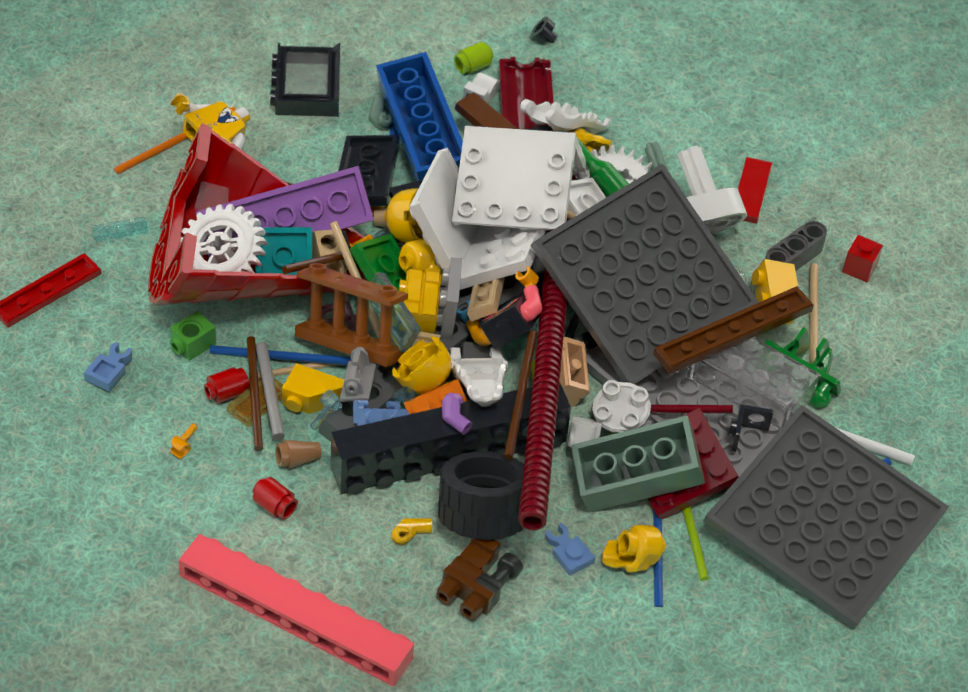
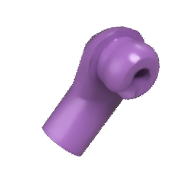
[442,393,472,434]

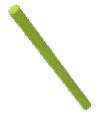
[682,506,709,581]

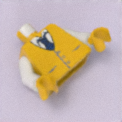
[170,93,250,149]

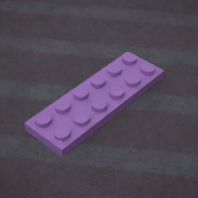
[196,166,374,264]

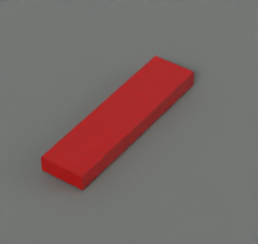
[0,253,102,328]

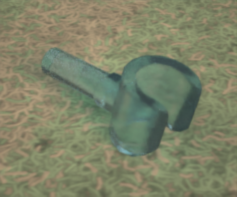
[310,390,341,430]

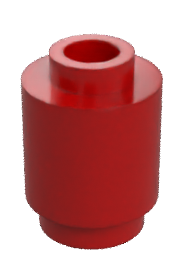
[204,367,250,404]
[252,477,298,520]

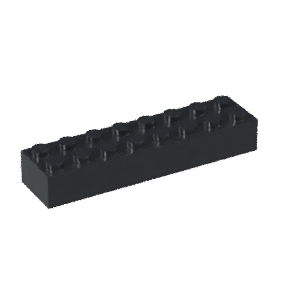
[330,383,571,495]

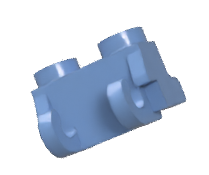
[353,400,409,426]

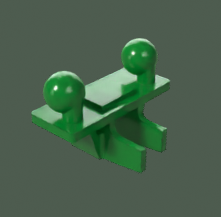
[755,327,841,409]

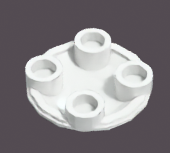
[592,380,651,433]

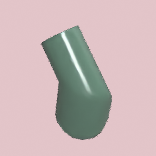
[369,96,393,130]

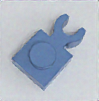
[84,342,132,391]
[545,523,596,576]

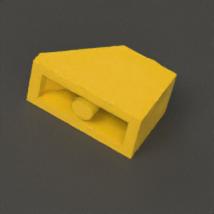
[282,363,344,414]

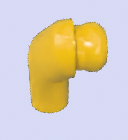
[392,518,432,545]

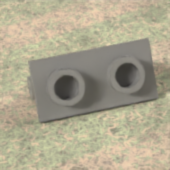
[340,347,377,402]

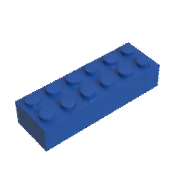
[376,52,463,181]

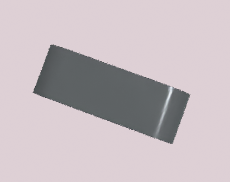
[765,221,827,271]

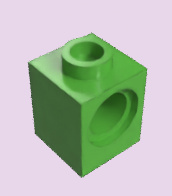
[170,310,216,361]

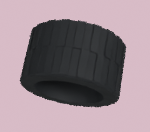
[438,451,525,540]

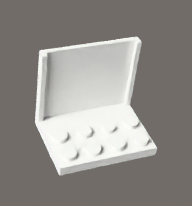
[452,126,586,231]
[410,148,546,290]

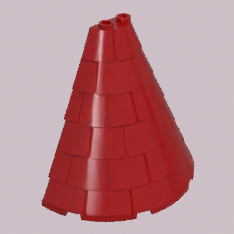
[148,123,367,306]

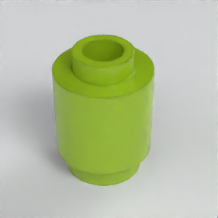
[454,41,494,74]

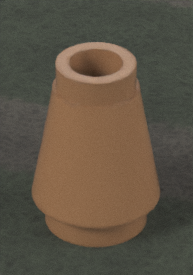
[275,440,321,469]

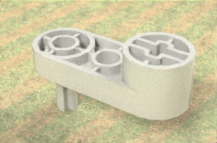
[677,146,748,234]

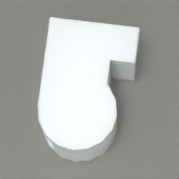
[463,72,500,104]
[567,416,602,447]

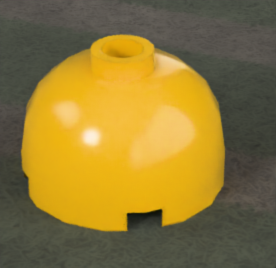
[384,188,424,243]
[392,336,452,394]

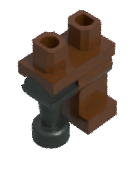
[436,539,523,621]

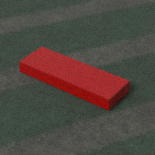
[738,157,772,224]

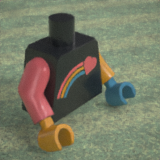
[457,266,542,349]

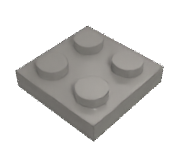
[436,257,462,339]

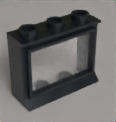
[270,43,340,117]

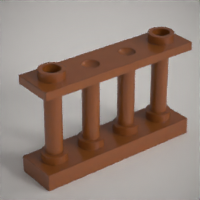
[295,263,408,367]

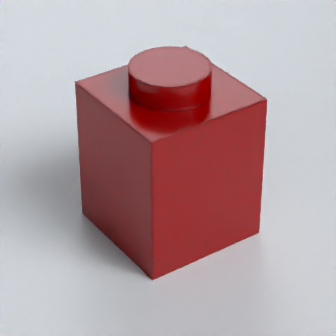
[842,235,883,283]

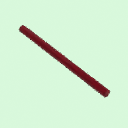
[592,404,733,414]

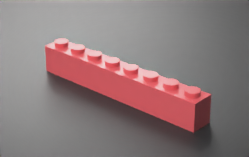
[179,533,414,687]

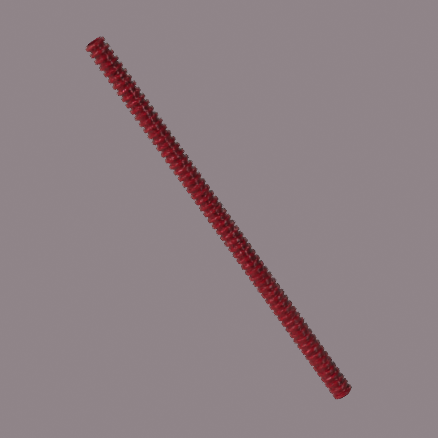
[518,171,579,531]

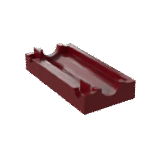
[498,57,554,130]

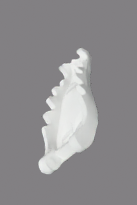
[521,99,611,134]
[450,347,508,407]

